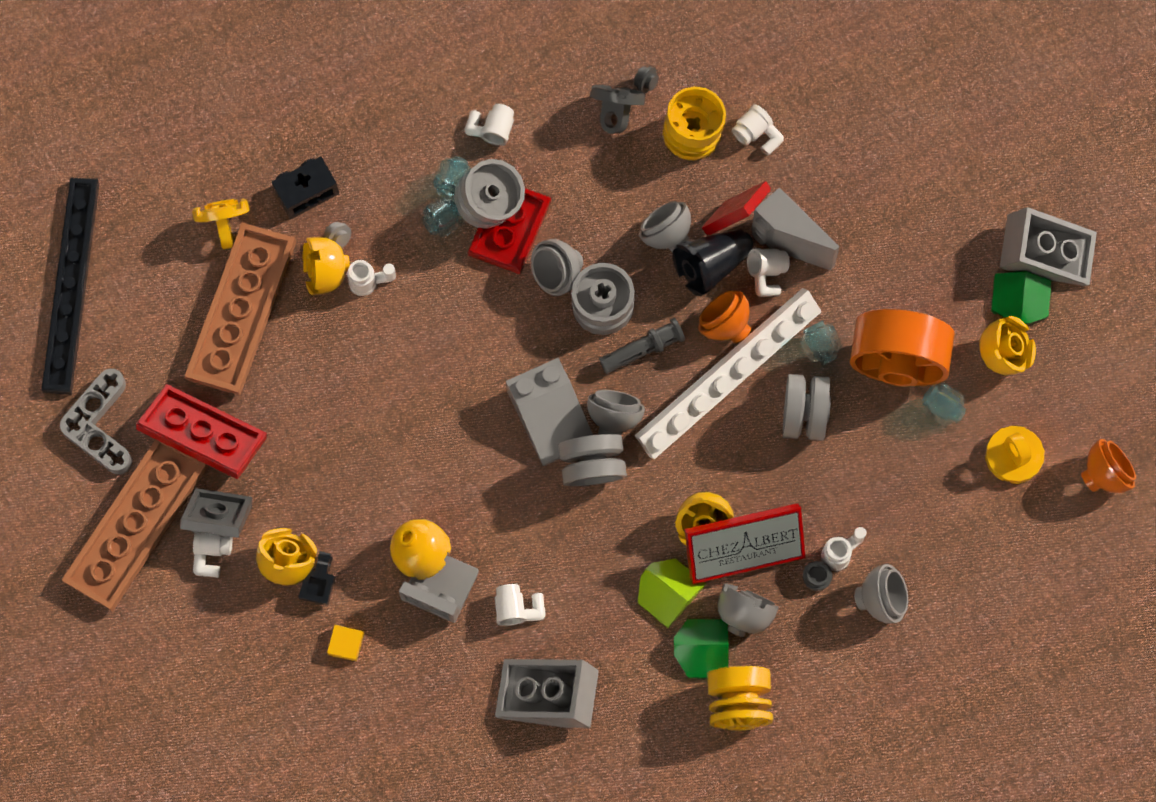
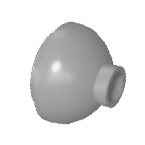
[639,201,691,252]
[531,239,583,296]
[587,390,645,436]
[855,564,908,624]

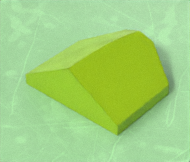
[638,559,706,628]

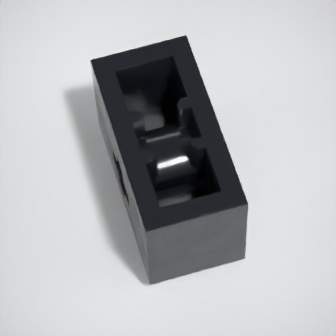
[271,157,340,220]

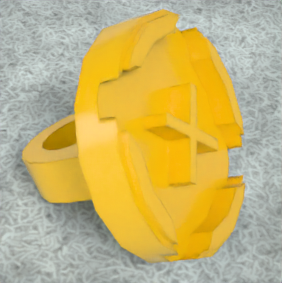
[192,198,249,249]
[985,426,1045,484]

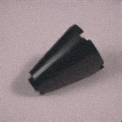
[672,229,753,296]

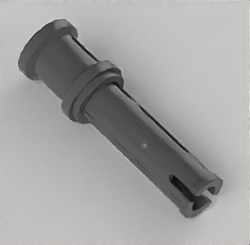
[599,318,685,375]

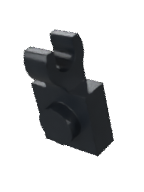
[298,551,335,606]

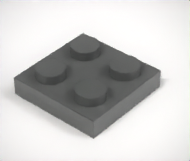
[180,488,253,538]

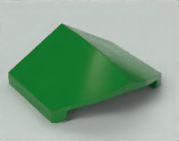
[991,271,1052,324]
[674,619,729,679]

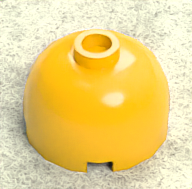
[302,237,350,295]
[979,316,1036,376]
[675,492,734,545]
[390,519,451,580]
[256,528,317,585]

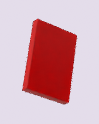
[467,188,551,274]

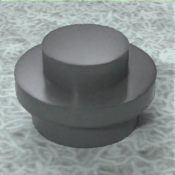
[634,66,659,94]
[803,561,832,591]

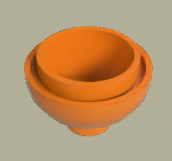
[698,291,751,343]
[1081,439,1136,493]

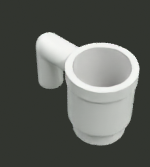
[464,104,514,146]
[732,104,784,156]
[747,249,790,297]
[347,260,396,296]
[821,527,866,571]
[193,533,233,578]
[495,584,545,626]

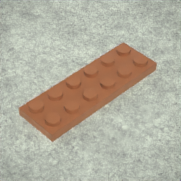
[184,223,296,396]
[62,439,209,612]

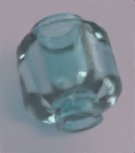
[433,156,471,200]
[422,195,464,237]
[800,321,842,365]
[921,383,966,426]

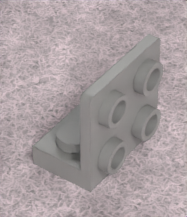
[399,555,479,623]

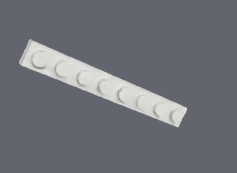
[634,288,822,459]

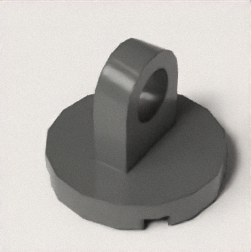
[590,85,646,133]

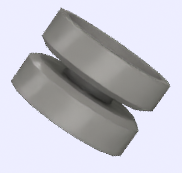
[454,159,525,229]
[571,263,635,335]
[782,374,831,441]
[558,434,627,486]

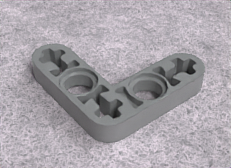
[60,369,132,475]

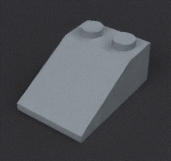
[751,187,840,271]
[1000,207,1097,286]
[506,358,593,466]
[495,659,599,728]

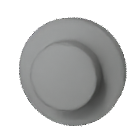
[324,222,351,248]

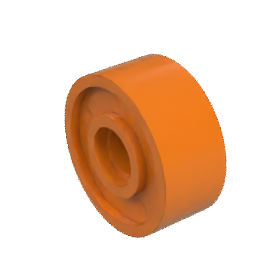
[850,309,955,386]

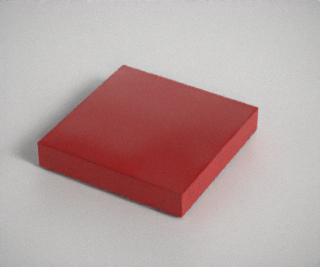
[702,181,771,236]

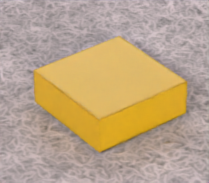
[327,625,364,662]

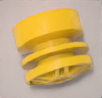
[662,86,726,160]
[707,666,773,731]

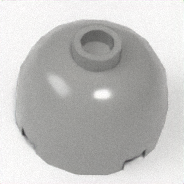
[717,583,779,637]

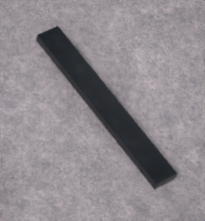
[41,178,100,395]

